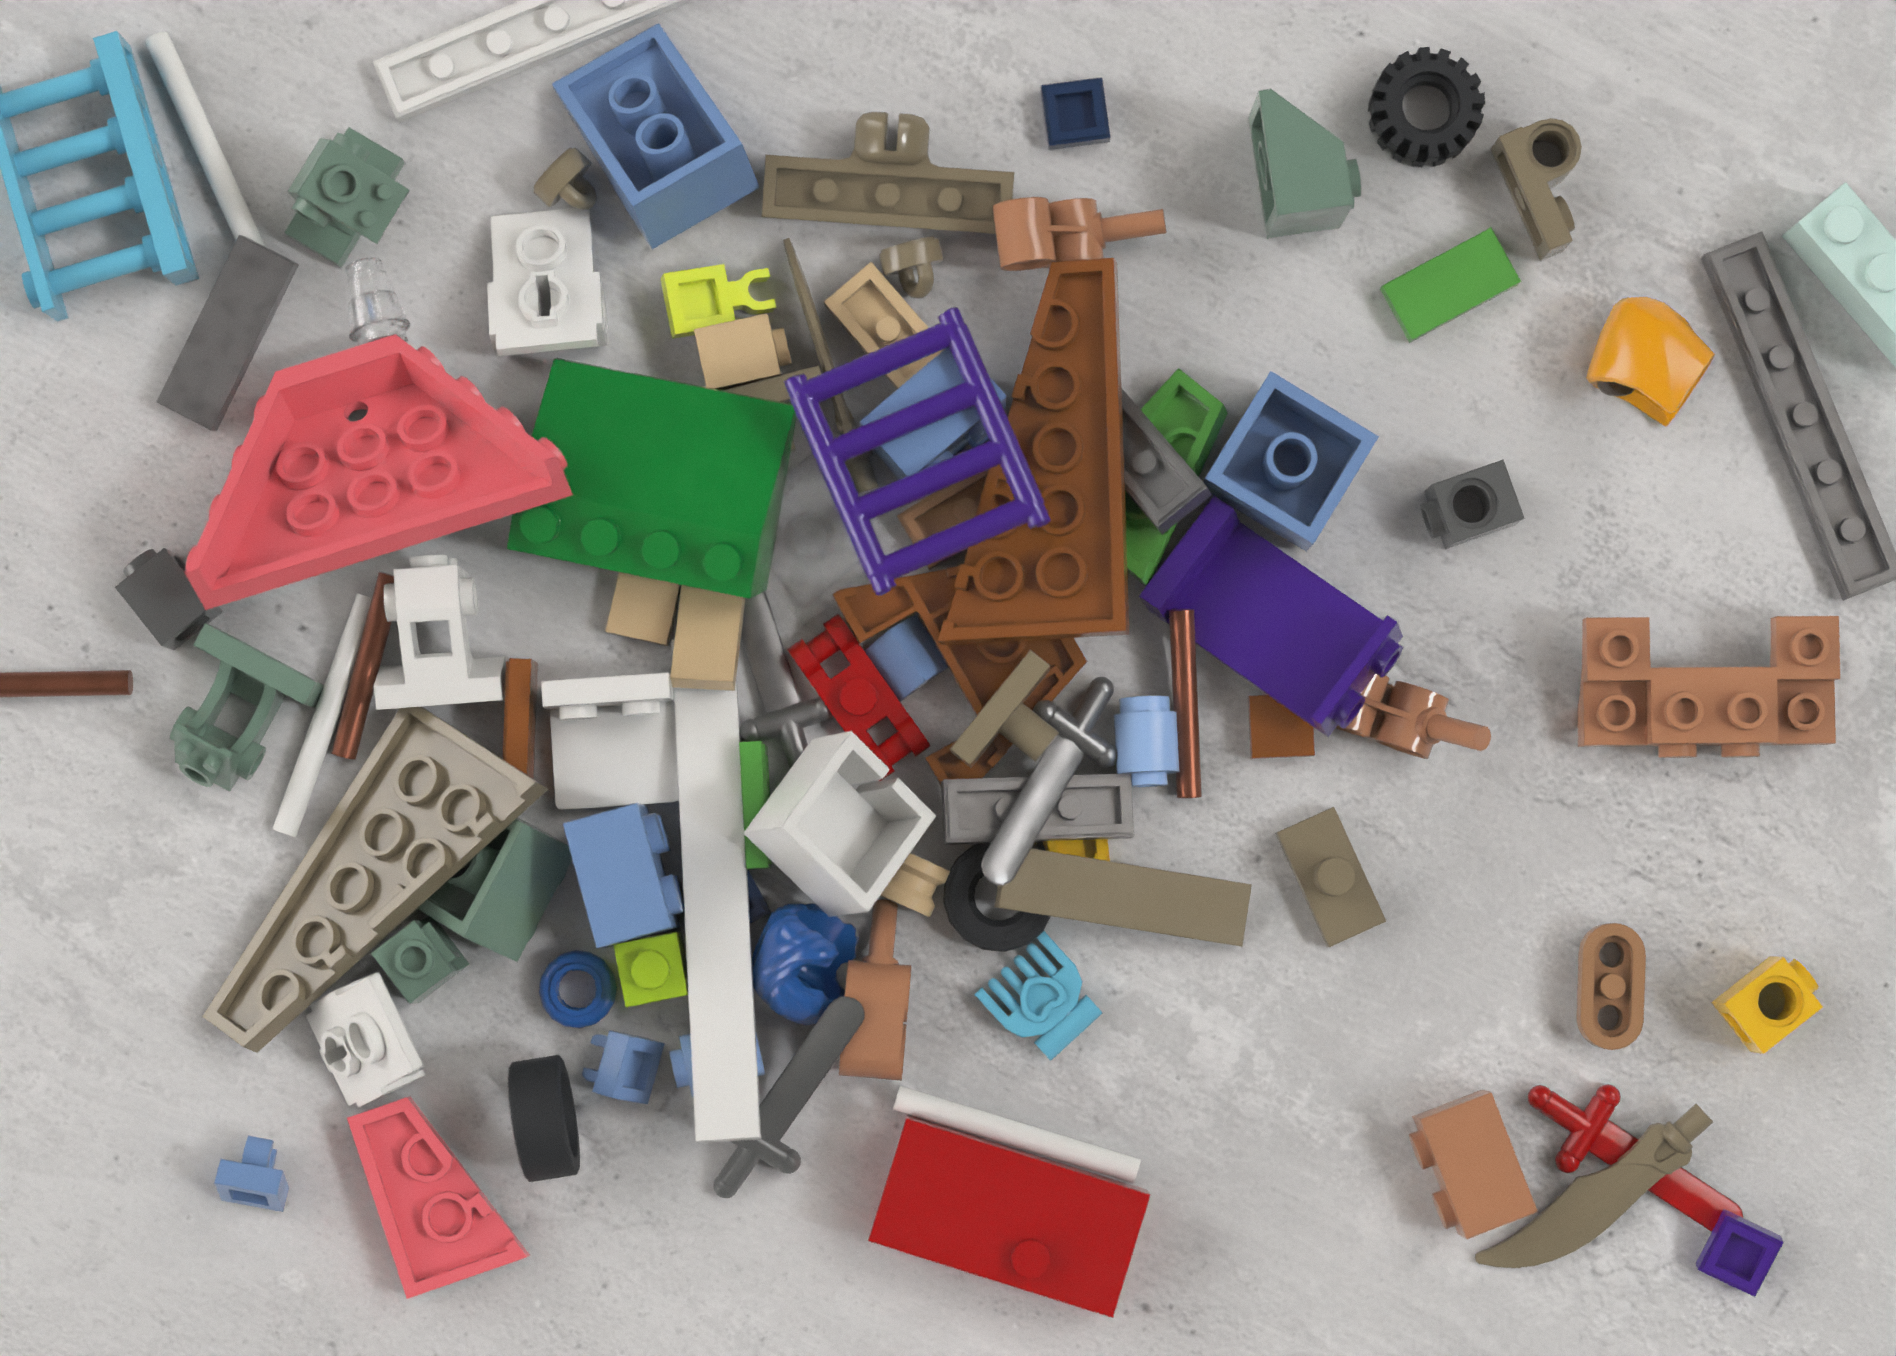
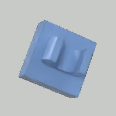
[582,1030,665,1104]
[214,1136,289,1212]

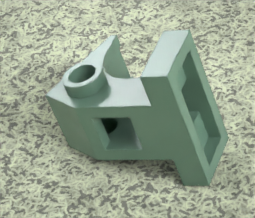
[284,127,410,268]
[170,623,324,792]

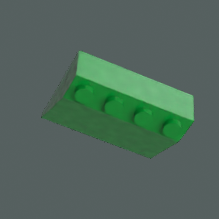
[507,358,797,599]

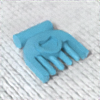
[974,931,1103,1061]

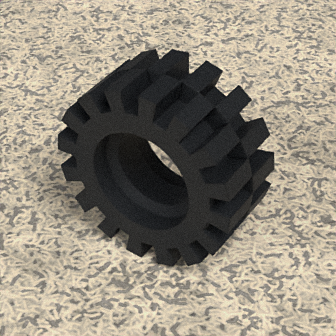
[1368,47,1485,168]

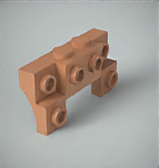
[1577,616,1840,758]

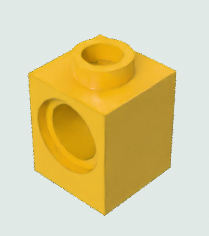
[1711,956,1823,1054]

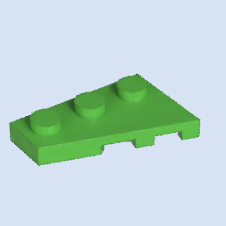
[1125,368,1228,587]

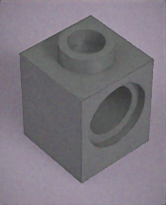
[1420,460,1525,550]
[115,548,223,650]

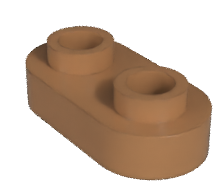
[1576,923,1646,1050]

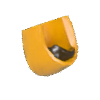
[1586,297,1715,427]

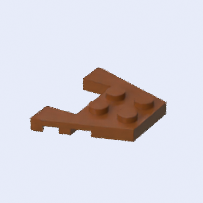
[832,566,1087,786]

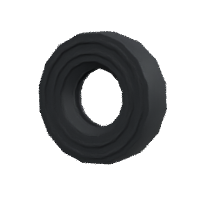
[943,843,1051,952]

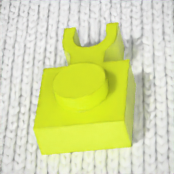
[660,264,776,339]

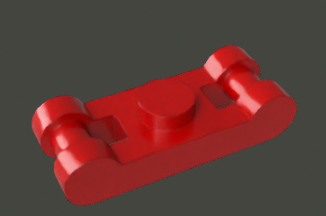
[787,614,931,781]

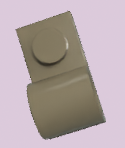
[1490,118,1582,261]

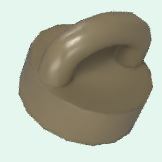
[533,148,597,210]
[879,236,944,299]

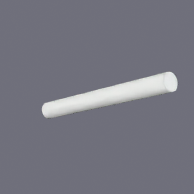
[145,31,266,247]
[272,593,372,837]
[893,1086,1141,1183]

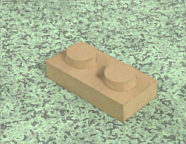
[824,262,943,389]

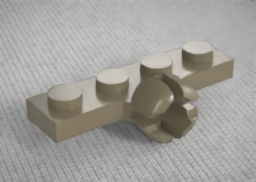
[761,112,1014,234]

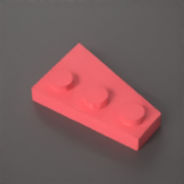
[347,1096,530,1299]

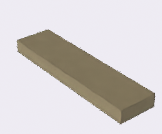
[994,849,1252,947]

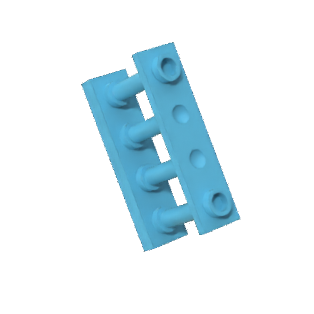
[0,31,199,321]

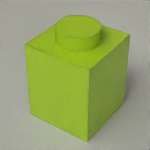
[614,932,689,1008]

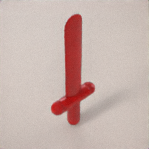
[1528,1084,1743,1232]

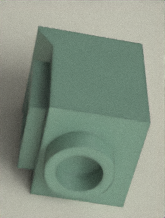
[371,916,469,1004]

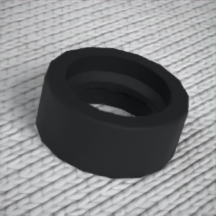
[508,1055,580,1182]

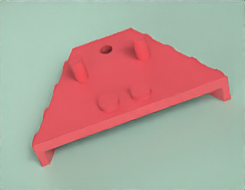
[185,334,573,610]

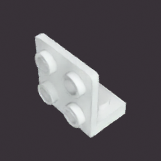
[541,672,679,810]

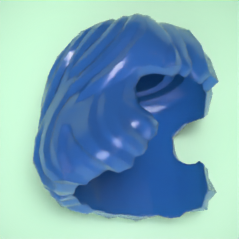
[752,903,859,1025]

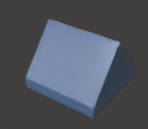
[864,615,948,702]

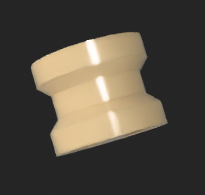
[880,853,950,917]

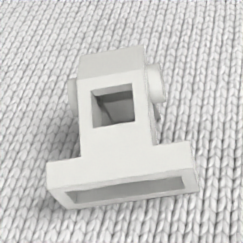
[373,555,506,710]

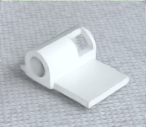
[487,208,609,357]
[306,972,425,1108]

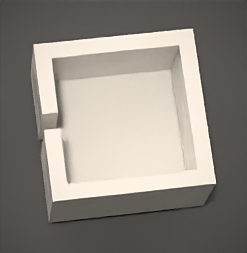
[744,731,936,917]

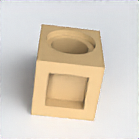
[694,313,792,391]

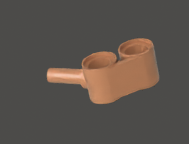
[992,197,1167,271]
[1336,674,1491,759]
[839,900,912,1081]

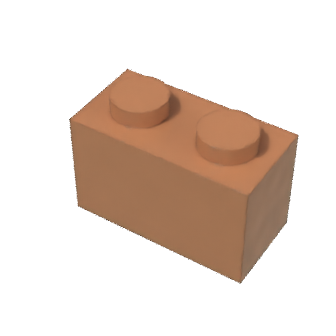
[1409,1089,1538,1239]

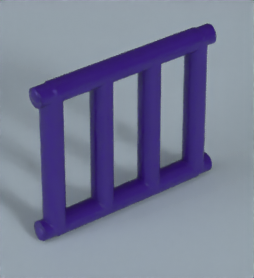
[784,307,1051,596]

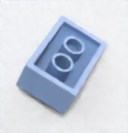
[552,23,760,249]

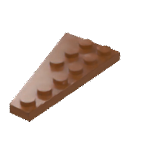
[937,258,1129,645]

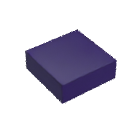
[1696,1209,1784,1297]

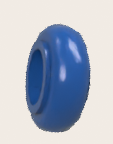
[539,950,617,1029]

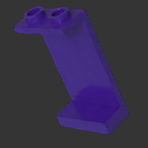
[1139,496,1403,737]

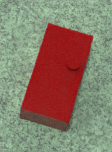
[868,1114,1151,1318]

